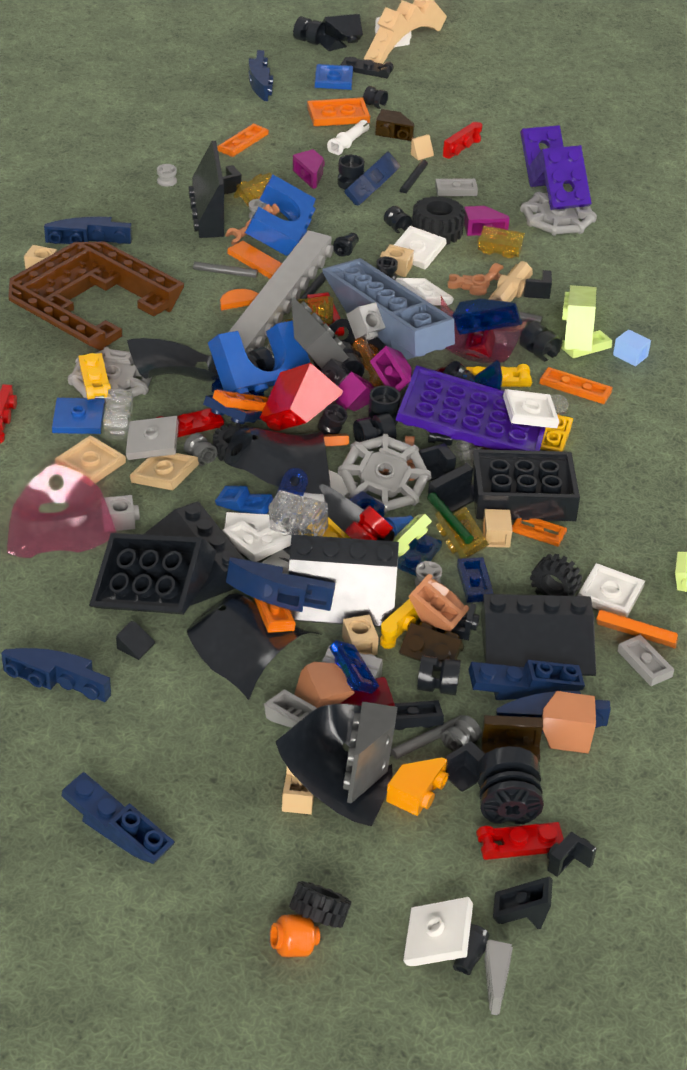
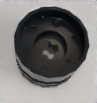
[477,746,544,824]

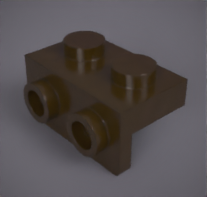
[399,622,464,662]
[481,715,543,762]

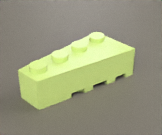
[562,285,597,351]

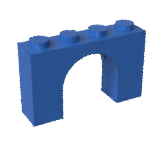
[245,175,316,256]
[207,321,311,394]

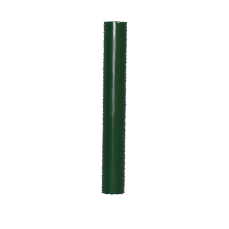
[427,493,474,544]

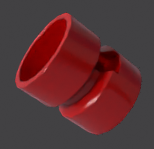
[344,505,393,540]

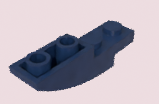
[249,50,273,101]
[344,151,401,206]
[44,217,132,244]
[226,557,336,612]
[1,648,111,702]
[468,660,585,700]
[496,691,611,733]
[61,772,175,864]

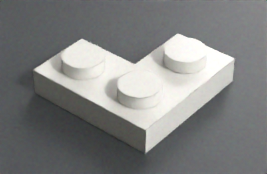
[222,521,294,562]

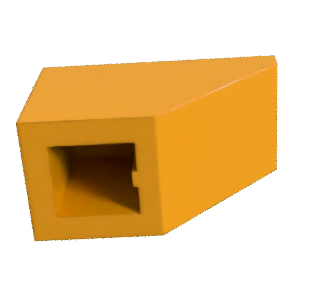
[386,757,449,816]

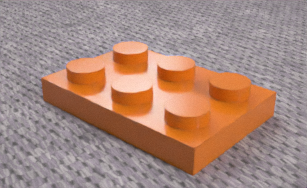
[307,98,370,126]

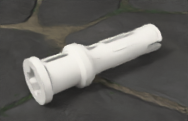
[327,120,369,155]

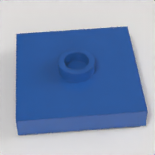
[315,64,353,90]
[52,398,105,434]

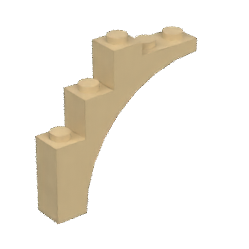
[364,0,447,64]

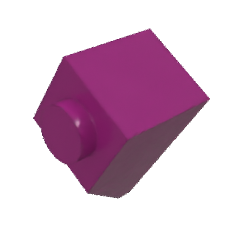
[293,149,325,189]
[464,206,510,236]
[370,346,412,392]
[336,372,375,412]

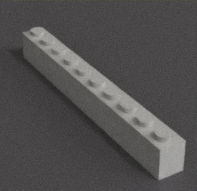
[229,230,334,353]

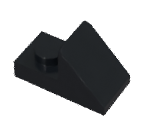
[493,876,553,929]

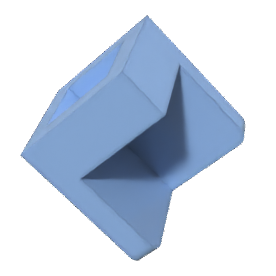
[613,330,651,366]

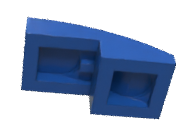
[215,486,275,514]

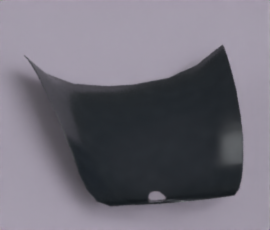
[127,338,220,381]
[224,427,331,494]
[187,593,322,700]
[276,704,393,826]

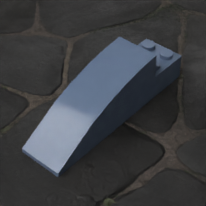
[322,258,455,360]

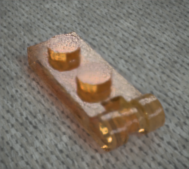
[353,337,385,387]

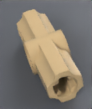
[489,261,532,308]

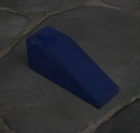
[452,299,523,335]

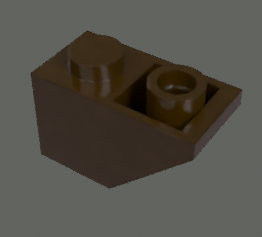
[375,109,415,141]

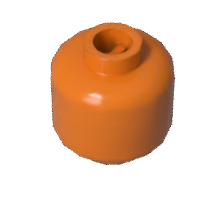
[270,915,320,957]

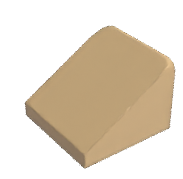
[411,134,434,160]

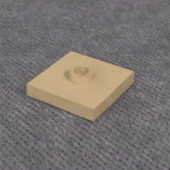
[55,435,126,487]
[130,453,199,490]

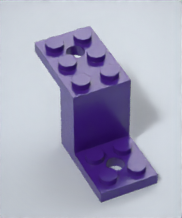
[520,125,592,210]

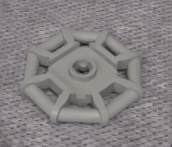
[520,191,597,236]
[68,347,152,405]
[338,434,431,514]

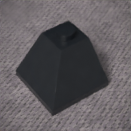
[322,14,363,43]

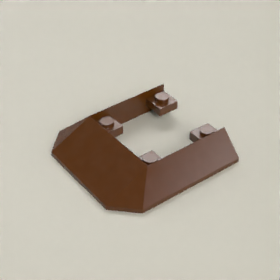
[8,242,184,351]

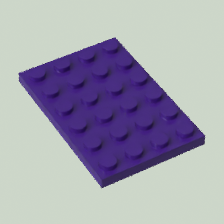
[396,365,546,451]

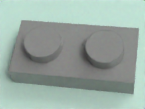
[435,178,478,196]
[617,634,674,686]

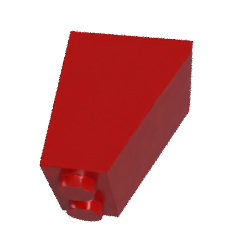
[260,363,343,431]

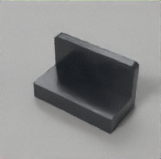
[428,464,474,513]

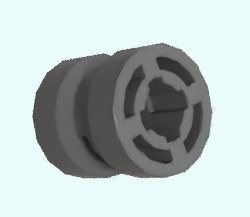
[184,433,217,466]
[441,715,482,752]

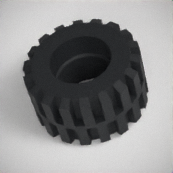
[412,196,465,245]

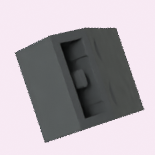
[291,297,349,369]
[343,702,397,803]

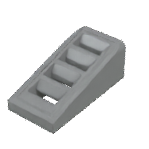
[264,689,317,728]
[484,940,513,1016]

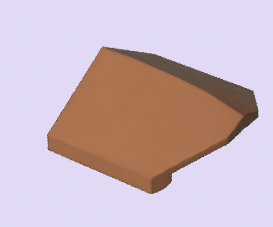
[408,574,469,632]
[294,662,355,708]
[542,691,596,754]

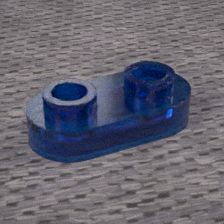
[273,468,308,517]

